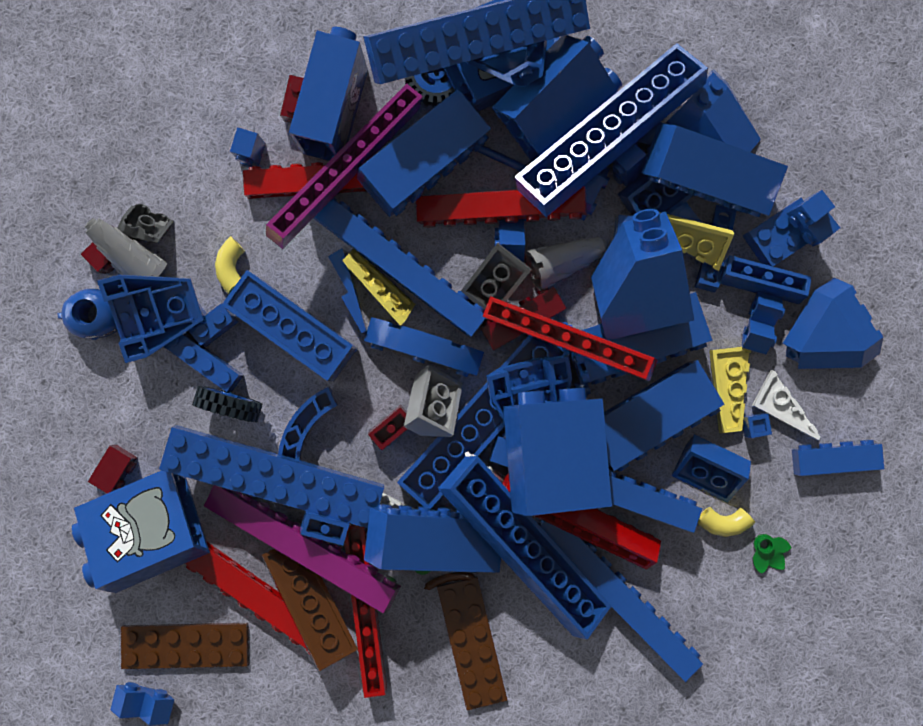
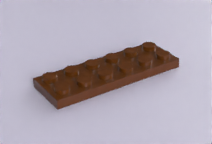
[262,549,358,672]
[437,576,508,711]
[121,623,249,669]

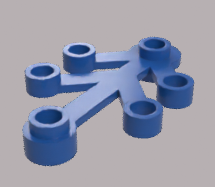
[563,322,591,397]

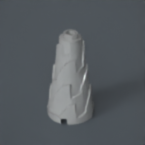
[84,218,167,277]
[525,237,608,291]

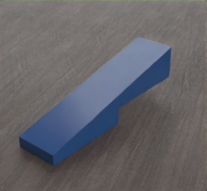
[695,205,737,293]
[328,248,367,334]

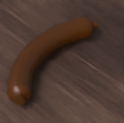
[424,572,475,590]

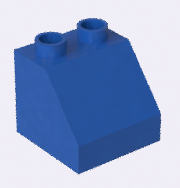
[591,209,694,340]

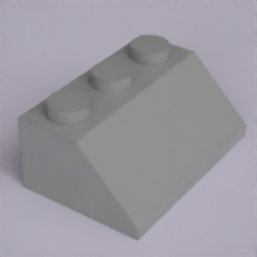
[404,365,463,437]

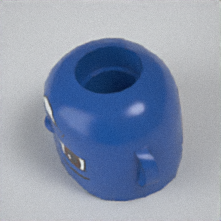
[57,289,118,340]

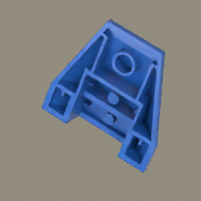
[666,69,761,152]
[97,275,204,363]
[486,356,572,424]

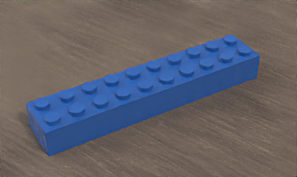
[363,0,590,84]
[515,43,708,217]
[313,197,486,338]
[397,335,571,508]
[159,425,384,528]
[489,433,703,533]
[438,456,611,640]

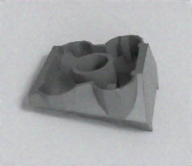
[117,204,174,244]

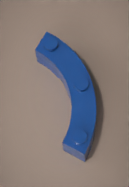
[364,317,484,377]
[278,386,338,460]

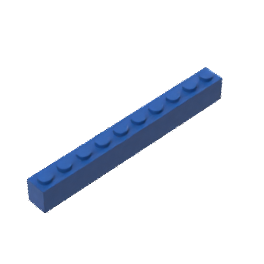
[538,520,703,682]

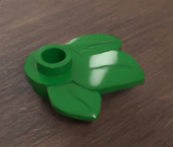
[752,534,792,574]

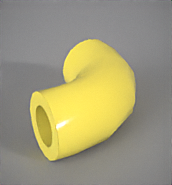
[215,236,245,295]
[698,507,755,537]

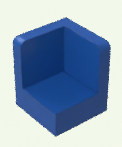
[743,413,772,438]

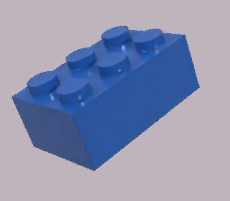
[742,198,807,266]

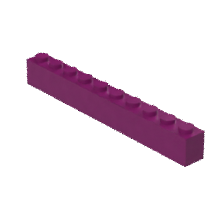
[266,84,423,249]
[204,485,401,614]

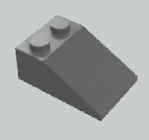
[461,243,532,309]

